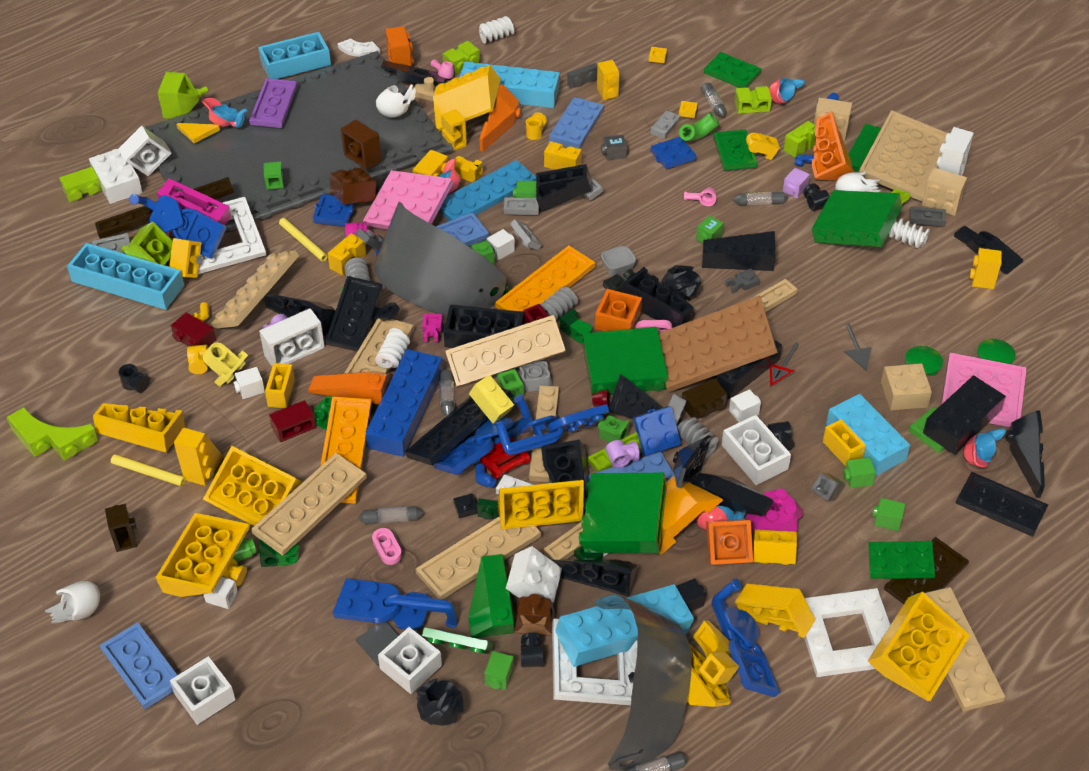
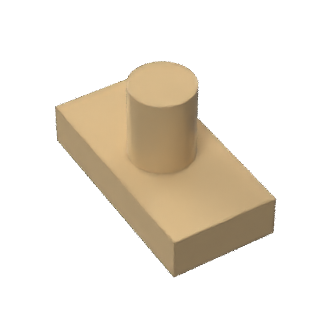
[413,77,437,101]

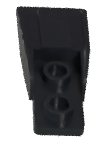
[381,60,445,84]
[954,226,1023,275]

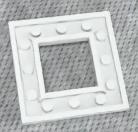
[182,197,266,274]
[805,588,890,677]
[552,619,635,705]

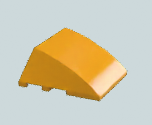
[659,475,723,555]

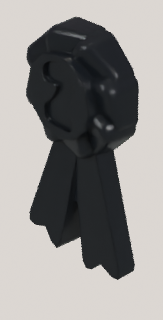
[372,302,400,322]

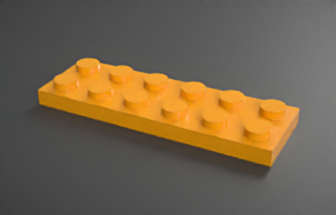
[495,245,595,312]
[320,397,372,504]

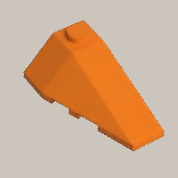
[479,84,522,152]
[812,111,854,181]
[308,371,393,404]

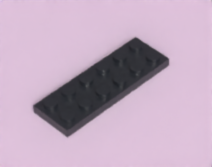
[405,388,513,466]

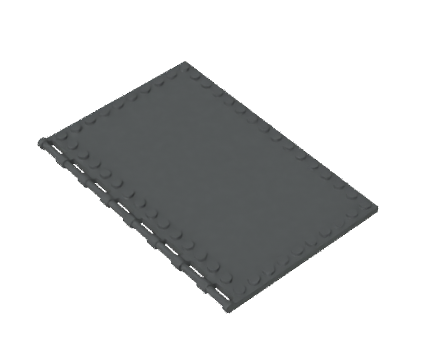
[145,51,453,232]

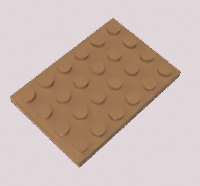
[658,295,778,392]

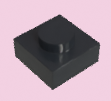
[453,493,478,519]

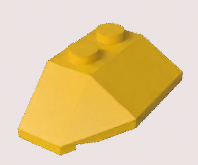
[687,644,731,707]

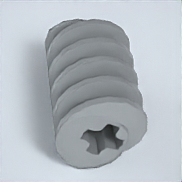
[345,257,370,281]
[540,286,578,321]
[677,417,719,459]

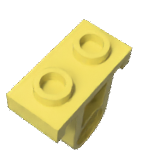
[203,342,248,387]

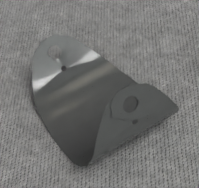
[374,202,506,316]
[595,594,691,771]

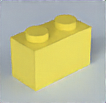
[469,375,514,424]

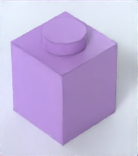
[783,168,810,198]

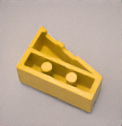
[174,427,224,486]
[735,584,816,638]

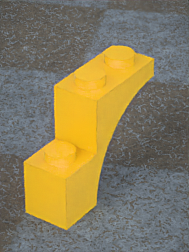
[693,620,740,685]

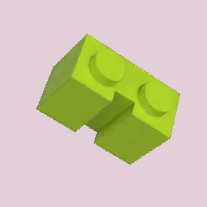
[443,41,480,75]
[735,86,772,114]
[784,121,816,158]
[59,167,102,202]

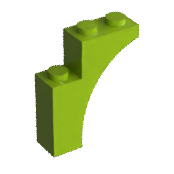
[7,407,98,461]

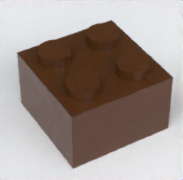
[340,120,382,170]
[330,168,376,204]

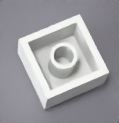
[118,126,171,176]
[506,546,562,604]
[378,627,442,694]
[170,656,235,725]

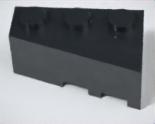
[536,164,592,212]

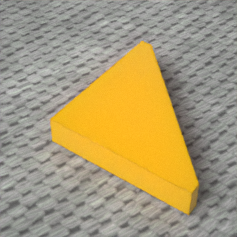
[176,123,220,144]

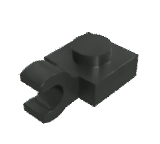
[603,269,635,292]

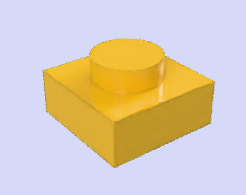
[649,47,667,63]
[679,101,698,118]

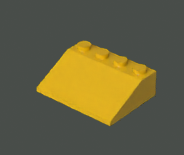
[433,65,501,132]
[203,446,303,526]
[498,480,584,529]
[155,513,250,597]
[868,591,970,701]

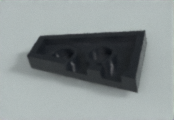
[608,374,664,419]

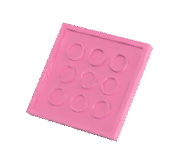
[363,170,453,230]
[941,353,1026,427]

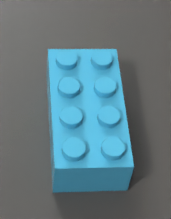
[258,32,331,79]
[826,394,910,476]

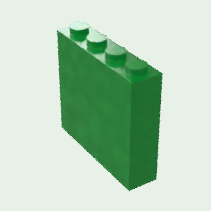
[811,190,902,247]
[582,327,668,396]
[579,472,667,553]

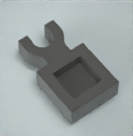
[725,268,760,294]

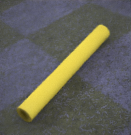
[279,218,328,262]
[111,454,186,487]

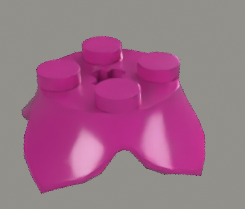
[746,489,803,532]

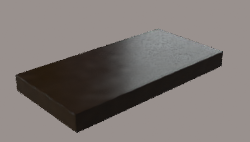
[884,537,969,604]

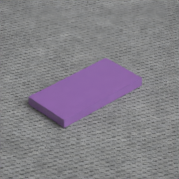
[249,78,298,128]

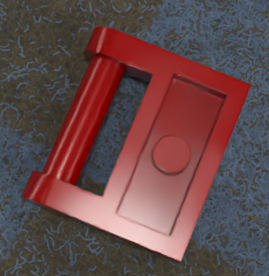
[480,437,531,479]

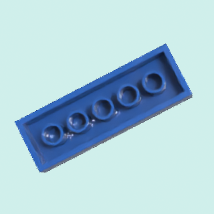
[365,349,443,457]

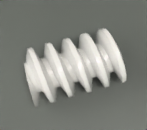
[479,16,514,44]
[889,218,930,248]
[375,328,410,369]

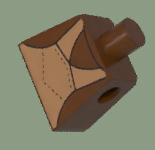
[514,594,556,636]

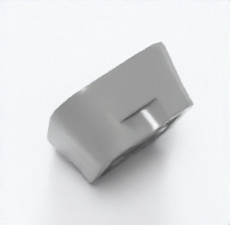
[601,246,636,277]
[518,361,552,392]
[668,393,687,426]

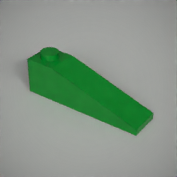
[468,554,514,638]

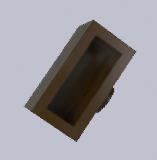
[682,379,727,419]
[105,503,137,552]

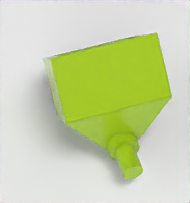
[158,72,208,119]
[121,222,173,265]

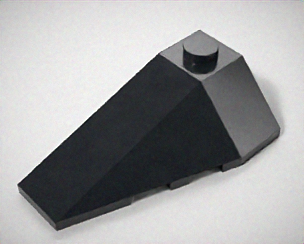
[264,293,336,336]
[1005,410,1045,498]
[673,435,712,488]
[541,439,588,515]
[691,473,774,516]
[551,560,637,597]

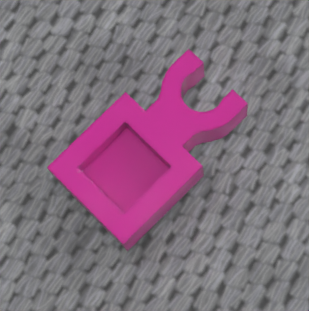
[422,314,442,342]

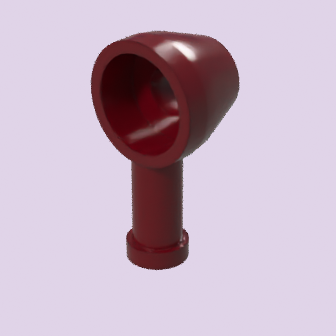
[592,390,610,423]

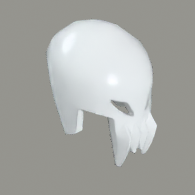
[376,84,416,118]
[835,172,881,192]
[45,581,101,623]

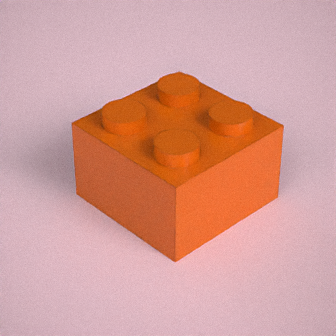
[385,26,414,73]
[595,289,642,331]
[706,518,753,565]

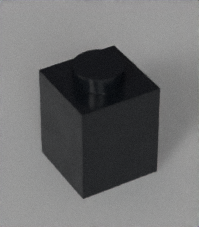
[676,578,706,612]

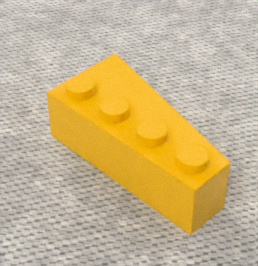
[93,403,185,453]

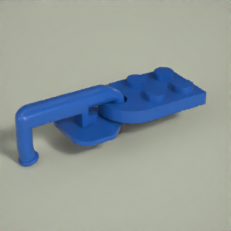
[129,194,227,259]
[434,394,533,475]
[495,404,609,455]
[333,578,458,630]
[712,579,780,697]

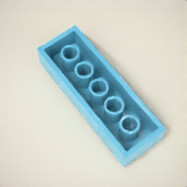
[460,62,560,108]
[67,243,184,310]
[555,584,694,667]

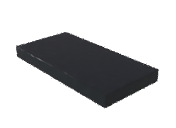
[325,276,383,352]
[956,472,1049,537]

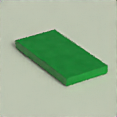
[848,123,881,172]

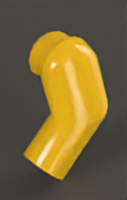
[191,302,209,322]

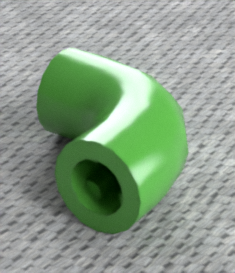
[679,112,720,141]

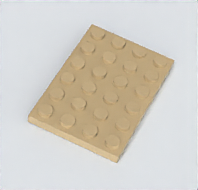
[859,110,947,202]

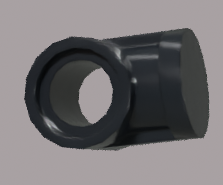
[803,183,830,210]
[118,364,150,393]
[768,421,794,451]
[521,632,543,667]

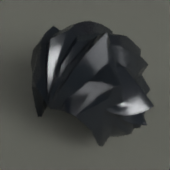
[661,265,701,302]
[416,678,464,726]

